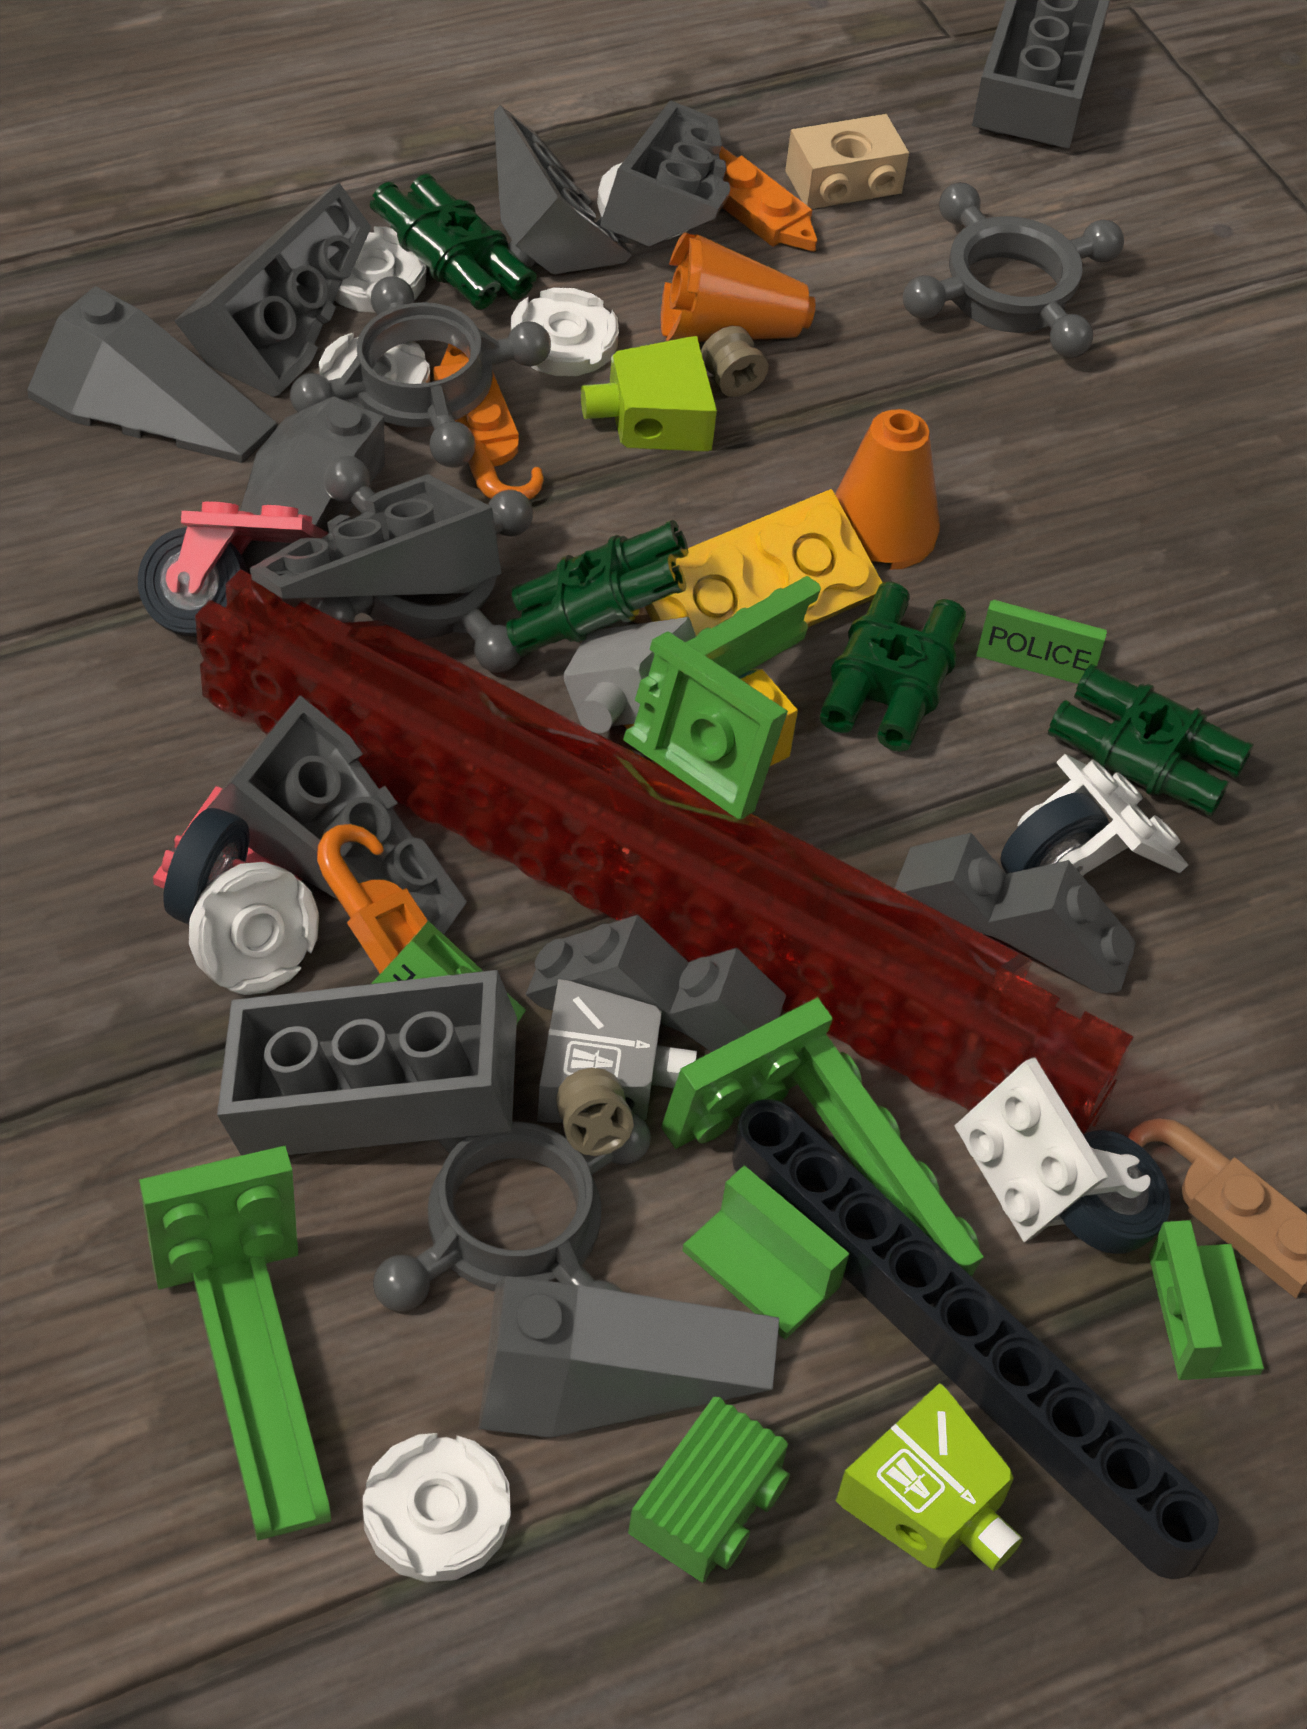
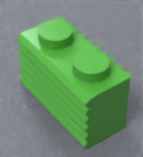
[628,1397,790,1583]

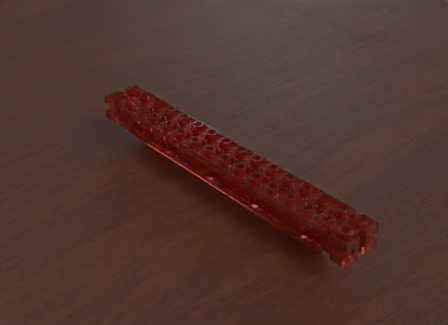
[195,569,1134,1134]

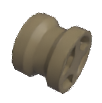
[701,326,769,397]
[556,1068,634,1156]

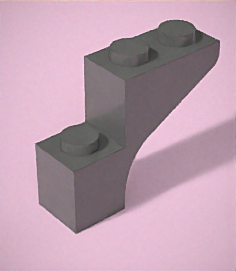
[892,833,1136,993]
[525,915,786,1052]

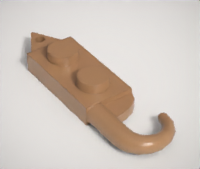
[1128,1118,1307,1299]

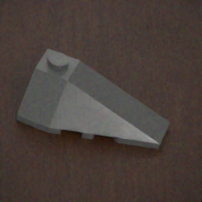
[27,286,277,463]
[240,396,385,615]
[207,695,467,935]
[478,1276,779,1438]

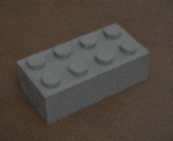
[972,0,1110,148]
[217,970,517,1156]

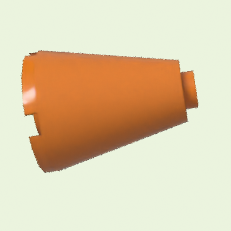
[661,233,816,342]
[835,409,940,570]

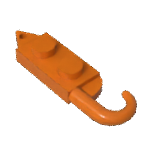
[719,146,817,252]
[434,344,544,500]
[317,824,428,973]

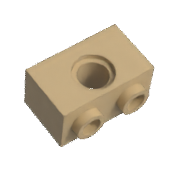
[785,114,909,209]

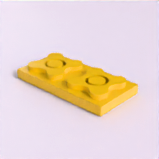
[645,489,883,636]

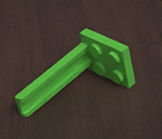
[623,576,821,821]
[661,997,984,1277]
[139,1145,331,1541]

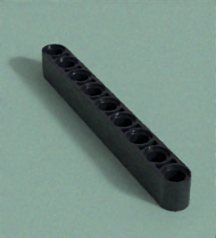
[732,1099,1219,1579]

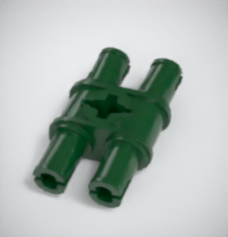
[369,173,537,310]
[506,520,689,657]
[820,582,966,752]
[1047,664,1254,817]

